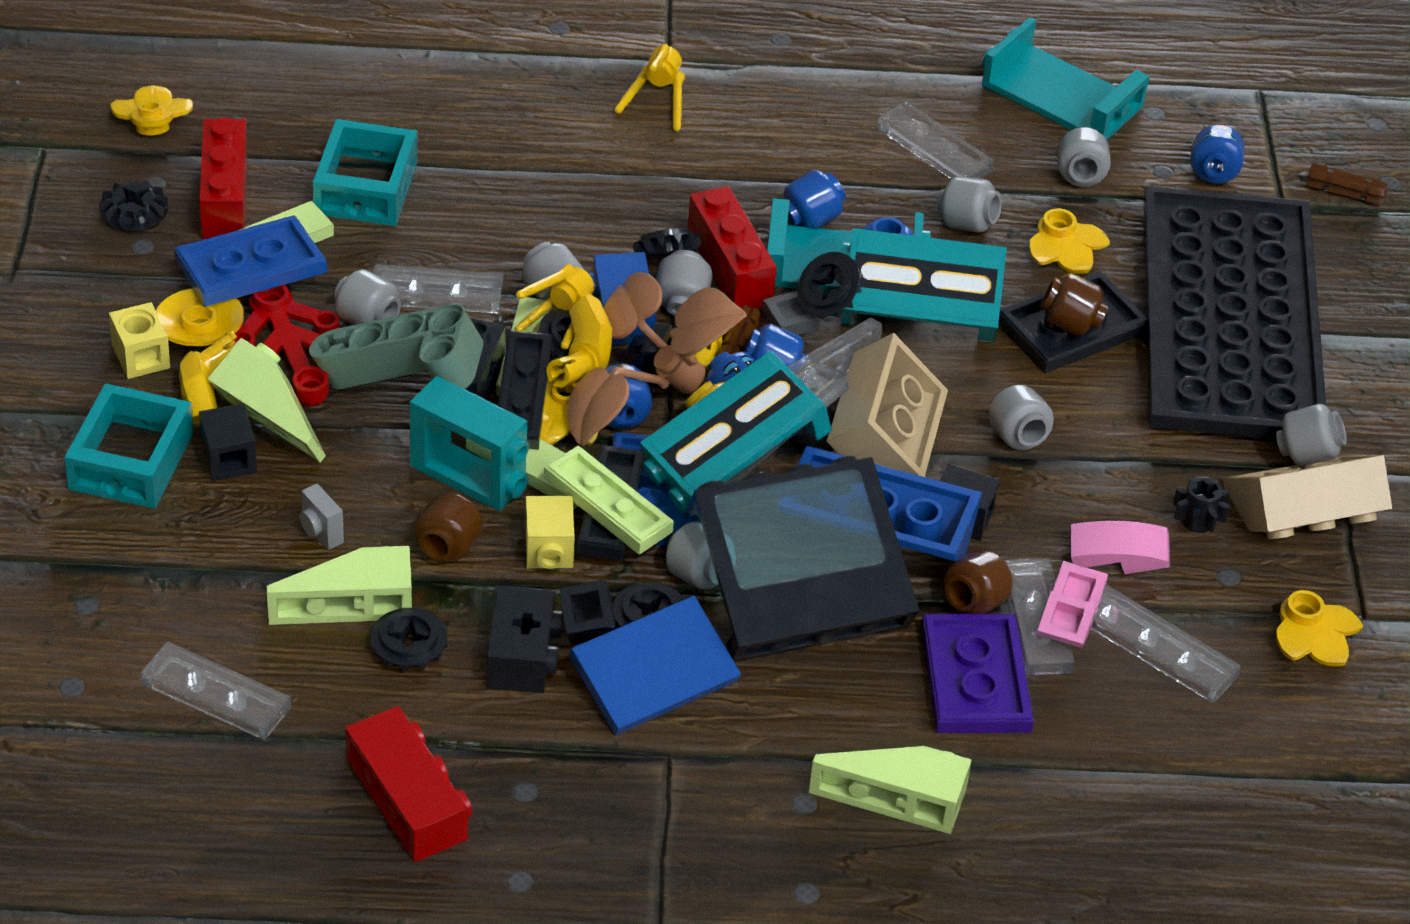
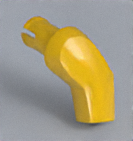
[546,296,613,388]
[179,330,238,425]

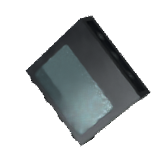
[687,456,919,662]

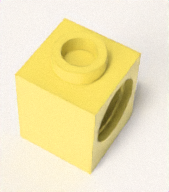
[109,302,170,379]
[525,496,575,569]

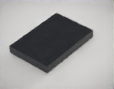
[998,271,1148,374]

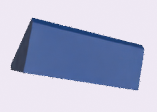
[777,446,982,561]

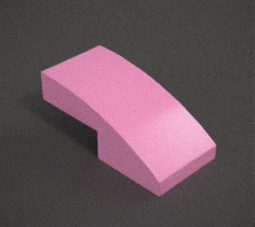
[1071,521,1170,574]
[1037,561,1108,648]

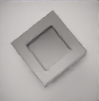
[299,483,344,550]

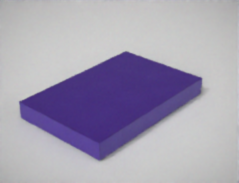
[921,614,1034,733]

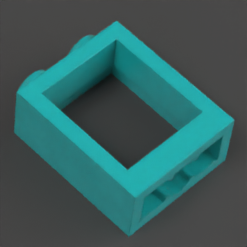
[313,119,417,226]
[410,376,529,512]
[64,383,193,509]

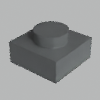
[762,291,820,335]

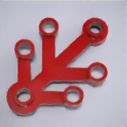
[234,285,340,407]

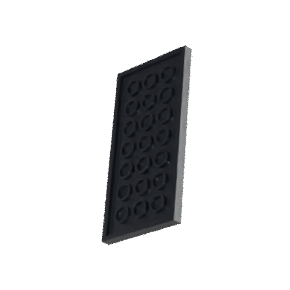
[1143,185,1326,439]

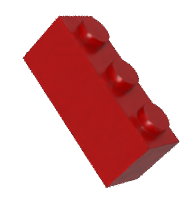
[200,118,248,240]
[687,186,777,308]
[345,706,472,863]

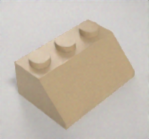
[827,333,948,477]
[1223,455,1392,539]

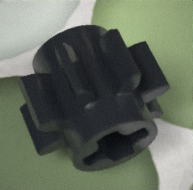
[1173,477,1230,533]

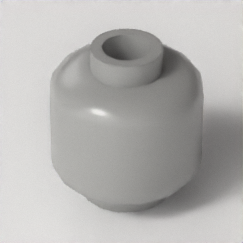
[1057,127,1111,187]
[937,177,1002,233]
[522,242,585,300]
[656,250,713,316]
[334,269,401,325]
[988,385,1054,450]
[1276,404,1347,467]
[666,522,735,590]

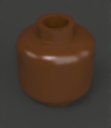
[1040,273,1108,337]
[414,492,483,562]
[943,550,1013,614]

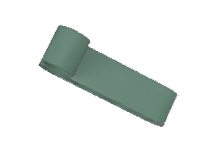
[309,303,483,389]

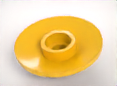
[156,288,244,346]

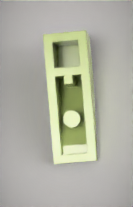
[208,338,326,463]
[267,546,412,625]
[809,746,972,834]

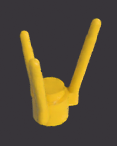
[614,44,685,132]
[514,264,594,350]

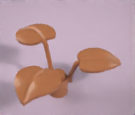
[567,272,747,447]

